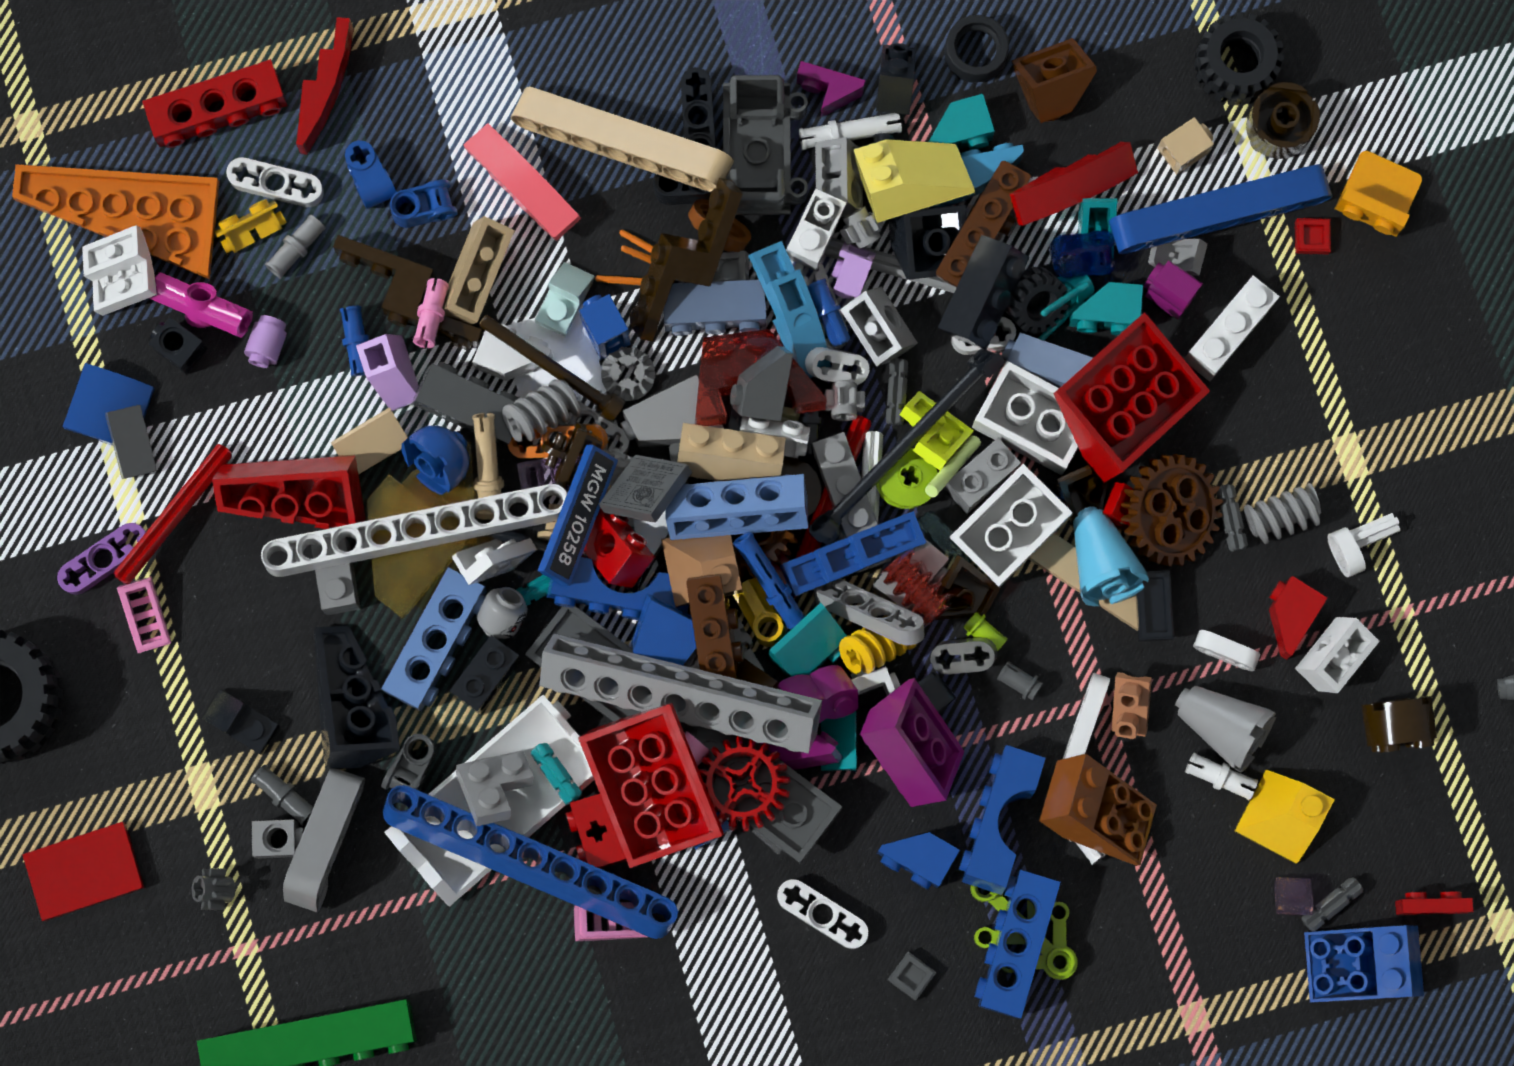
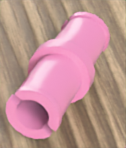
[413,278,449,348]

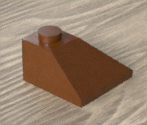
[1011,38,1097,123]

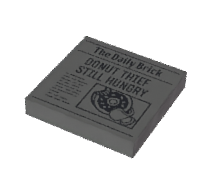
[599,455,692,523]

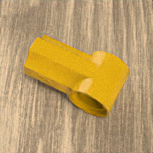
[733,578,785,647]

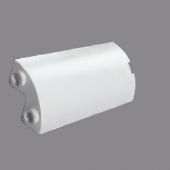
[384,695,594,907]

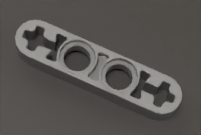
[814,579,925,645]

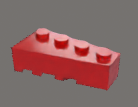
[212,455,366,529]

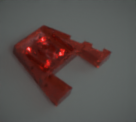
[695,329,827,426]

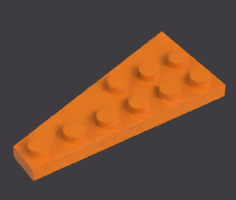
[12,164,220,279]

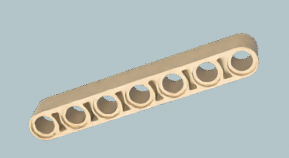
[511,87,734,192]

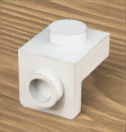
[851,666,900,696]

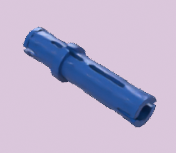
[733,532,806,629]

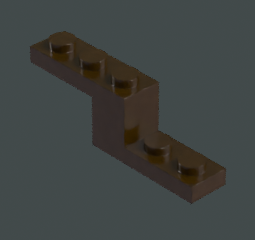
[630,178,743,341]
[333,235,484,350]

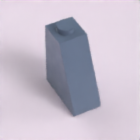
[1002,333,1093,388]

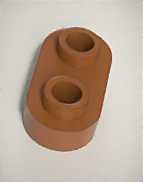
[688,199,751,252]

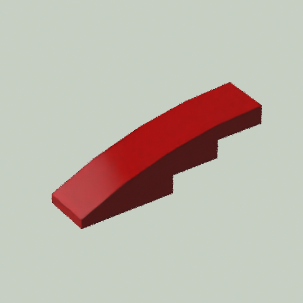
[296,17,354,155]
[1010,142,1138,226]

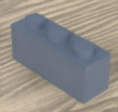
[663,279,766,336]

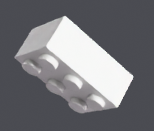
[972,361,1078,476]
[950,464,1073,587]

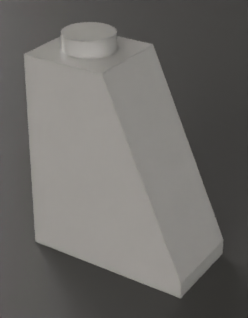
[620,375,724,447]

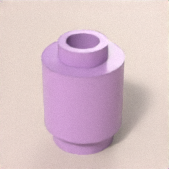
[244,315,287,368]

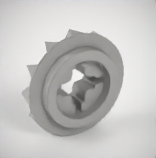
[601,347,655,401]

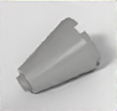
[1175,686,1276,773]

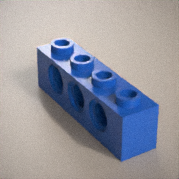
[974,870,1061,1019]

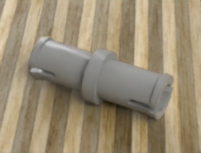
[265,215,326,278]

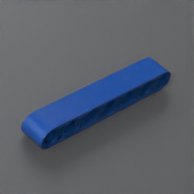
[1109,164,1333,254]

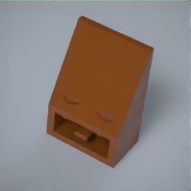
[1040,754,1157,866]

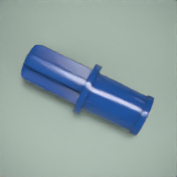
[807,278,850,347]

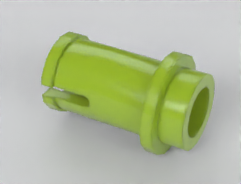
[963,612,1008,651]

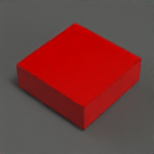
[1295,218,1331,255]

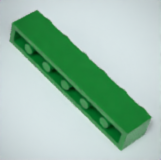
[197,999,417,1066]

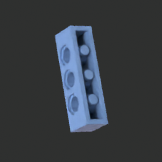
[666,474,808,540]
[381,567,487,712]

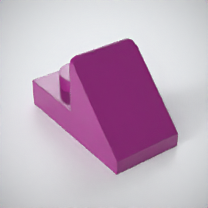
[797,61,865,117]

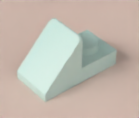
[535,262,595,337]

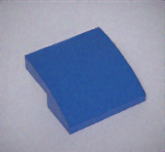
[63,363,155,446]

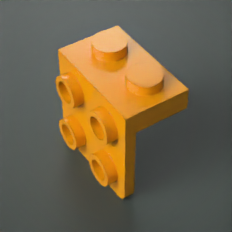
[1335,151,1422,237]

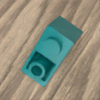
[929,94,995,150]
[1069,282,1143,336]

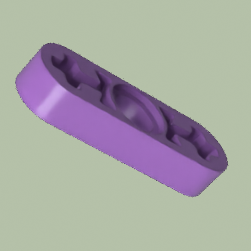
[57,523,146,595]

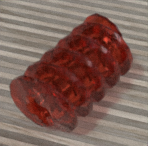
[880,549,952,628]

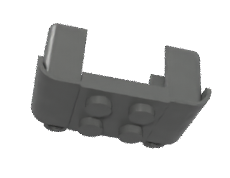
[723,75,808,215]

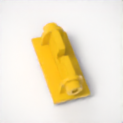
[215,199,287,253]

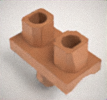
[1111,672,1152,739]

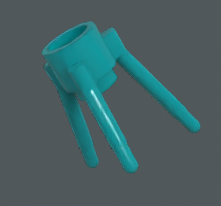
[1038,272,1095,341]

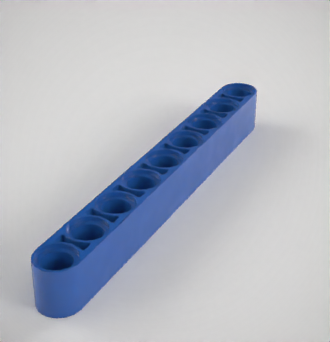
[383,785,678,939]

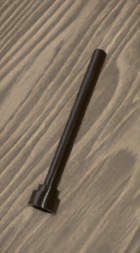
[479,315,625,422]

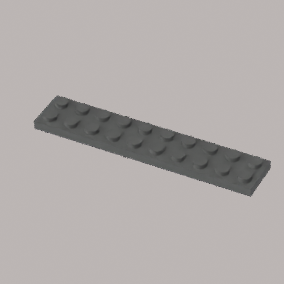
[525,606,843,864]

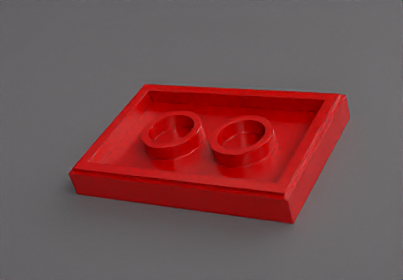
[22,821,145,921]

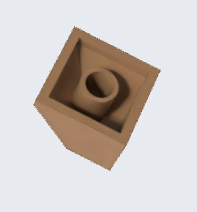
[661,535,743,607]

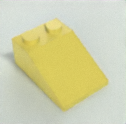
[854,140,975,223]

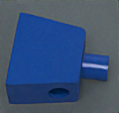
[631,594,696,665]

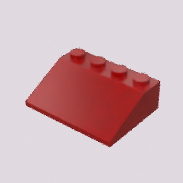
[1053,312,1210,483]
[578,703,724,868]

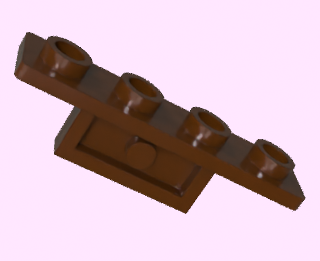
[936,161,1031,287]
[686,574,744,706]

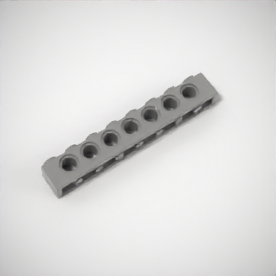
[539,634,822,753]

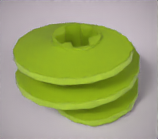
[876,448,938,509]

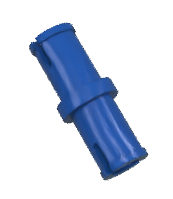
[340,305,369,377]

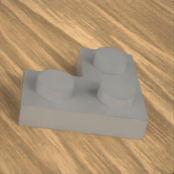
[456,751,534,826]

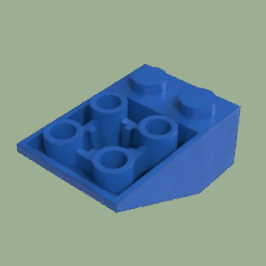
[1304,925,1424,1003]

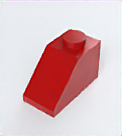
[1269,576,1327,660]

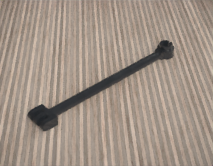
[809,349,1004,545]

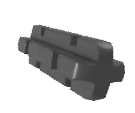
[886,358,908,425]
[1216,484,1248,551]
[1302,877,1364,931]

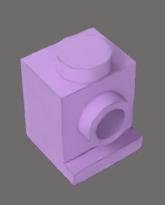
[831,242,876,299]

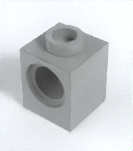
[252,820,304,859]

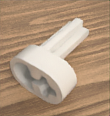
[1327,513,1401,577]

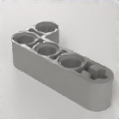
[283,768,365,913]

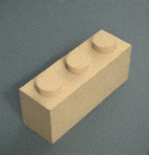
[443,216,515,325]
[677,423,786,481]

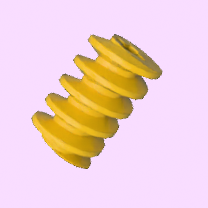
[839,616,917,674]

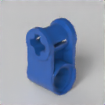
[345,140,396,209]
[390,179,458,228]

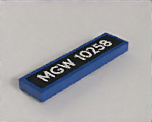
[538,445,618,586]

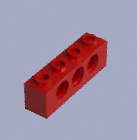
[142,59,288,148]

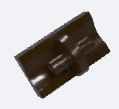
[541,422,603,489]

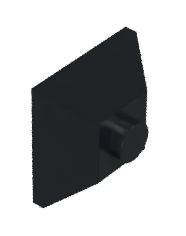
[888,205,967,280]

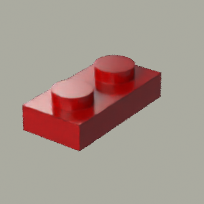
[1395,891,1473,915]

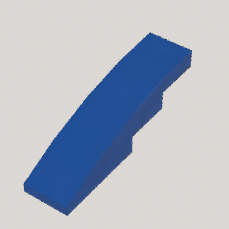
[780,511,926,597]

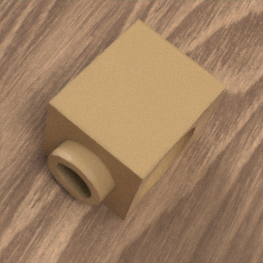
[1157,117,1214,175]

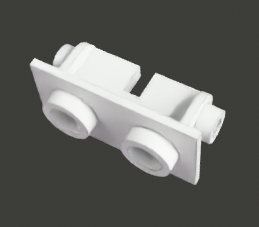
[740,417,810,459]

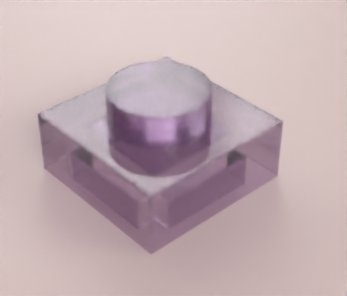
[1274,877,1314,915]

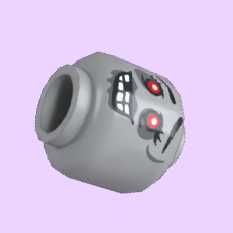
[477,587,528,639]

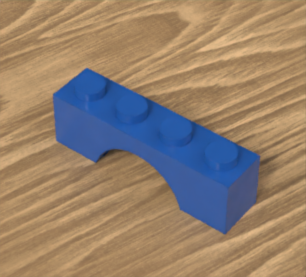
[547,557,689,620]
[959,745,1046,895]

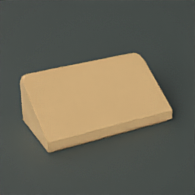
[330,407,408,474]

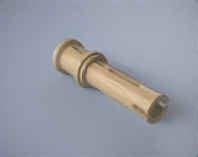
[472,413,504,519]

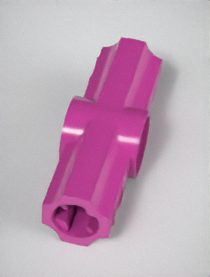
[149,272,253,338]

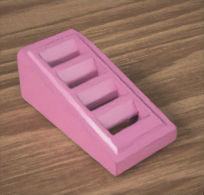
[117,576,172,653]
[574,902,648,941]

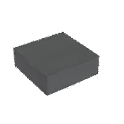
[887,952,936,1001]

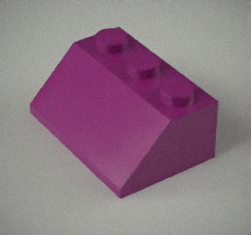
[860,678,965,807]

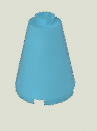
[1073,507,1149,606]

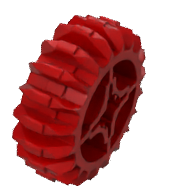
[699,736,791,832]

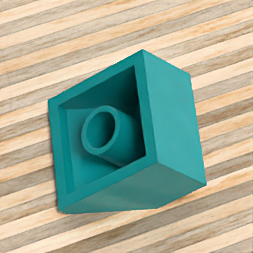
[769,603,847,678]

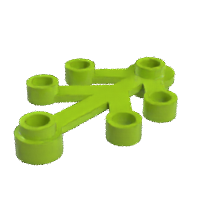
[970,885,1077,980]

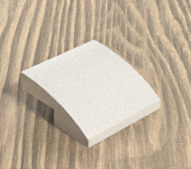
[83,225,157,316]

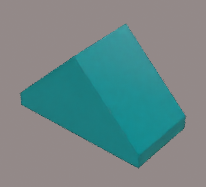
[1078,198,1118,261]

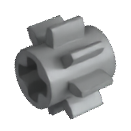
[840,206,884,249]
[823,381,865,421]

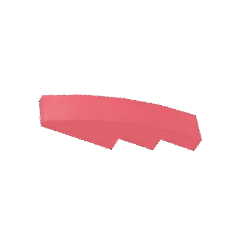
[463,123,581,241]

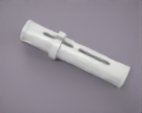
[799,113,902,150]

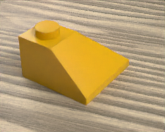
[1235,770,1335,864]

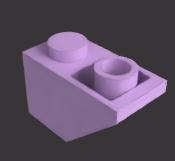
[356,334,419,411]

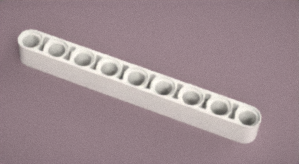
[261,484,567,577]

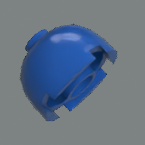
[401,425,469,495]

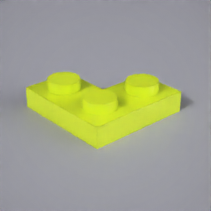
[900,391,974,470]

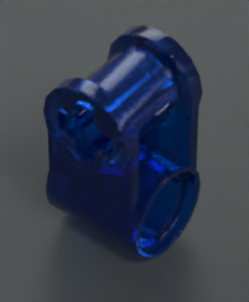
[1049,231,1115,278]

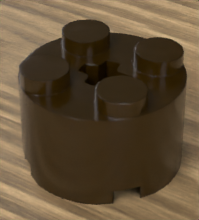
[1246,82,1320,159]
[1361,696,1437,753]

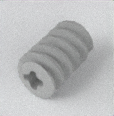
[502,379,581,442]
[1244,483,1321,544]

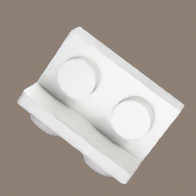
[452,538,537,585]

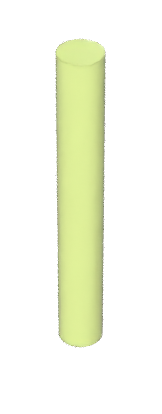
[925,436,981,497]

